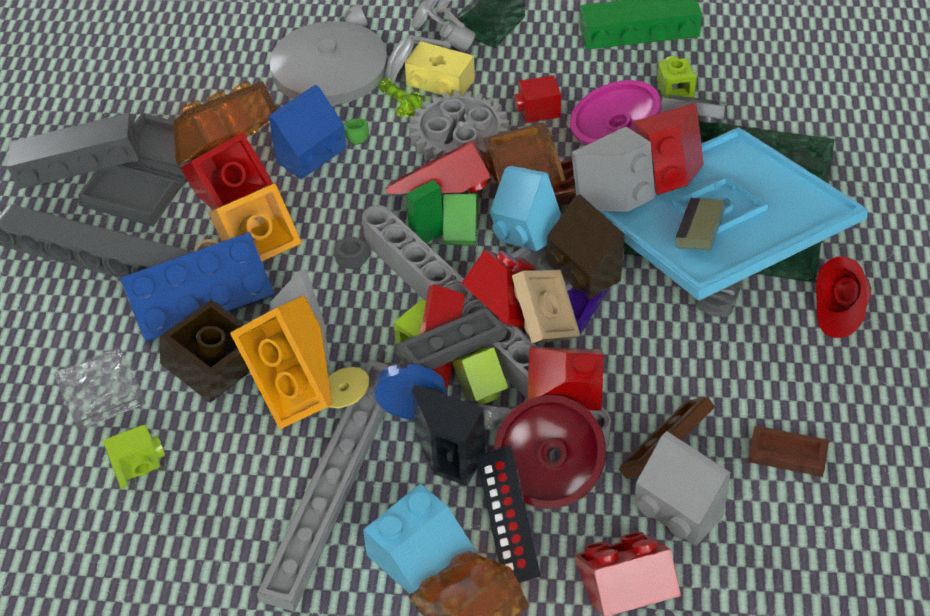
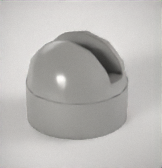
[344,4,368,27]

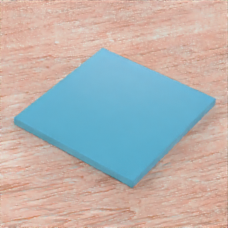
[600,127,868,301]

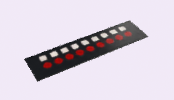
[476,445,541,588]

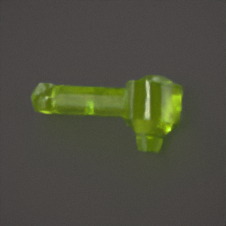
[379,78,424,118]

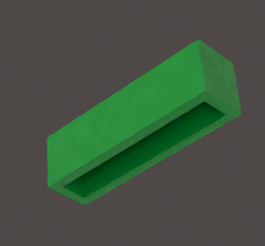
[579,0,702,50]

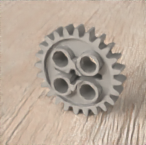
[409,91,509,163]

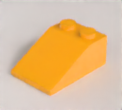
[230,295,332,429]

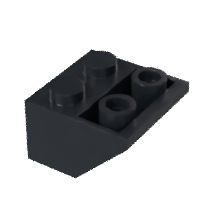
[412,385,486,486]

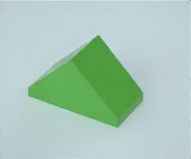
[443,194,479,245]

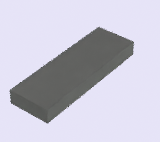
[395,307,506,369]

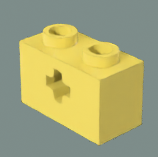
[405,41,475,97]

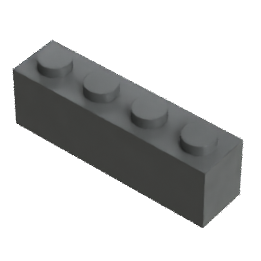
[7,113,140,189]

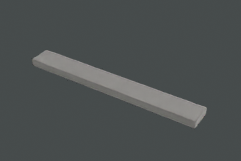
[257,360,401,612]

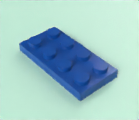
[121,232,274,343]

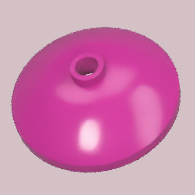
[570,80,662,145]

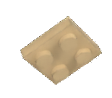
[512,270,580,344]

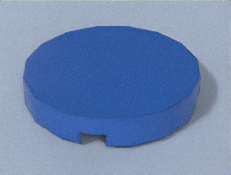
[374,364,448,420]

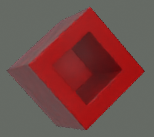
[514,75,561,123]

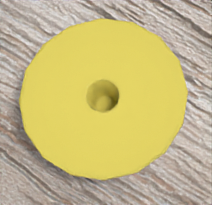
[328,367,370,409]

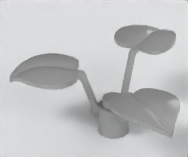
[384,0,475,89]

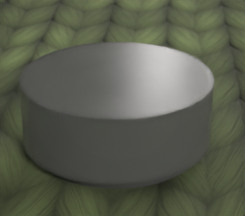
[334,237,368,269]

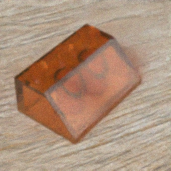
[173,81,278,165]

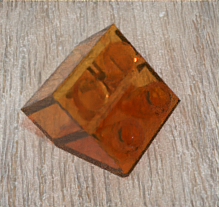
[483,122,565,187]
[408,551,530,616]

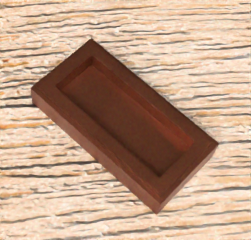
[748,426,829,477]

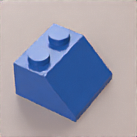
[269,85,347,180]

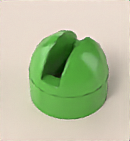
[344,118,369,145]

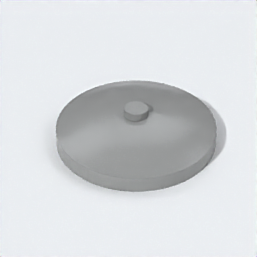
[270,21,387,105]

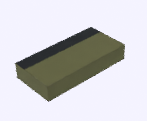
[676,198,725,250]

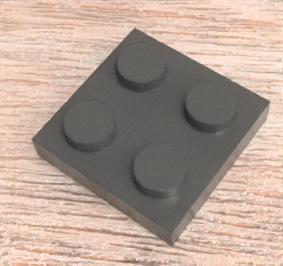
[661,94,726,123]

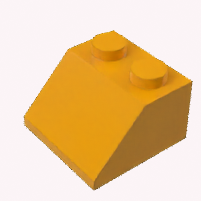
[208,183,302,261]

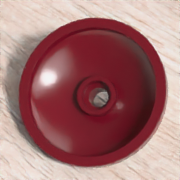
[494,395,606,509]

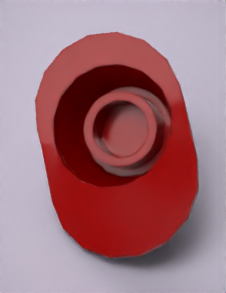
[816,257,872,338]

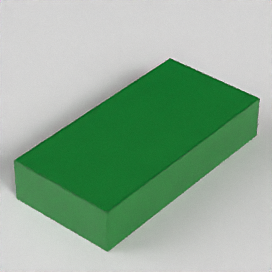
[406,180,443,243]

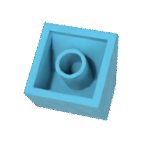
[490,165,562,251]
[363,483,476,603]

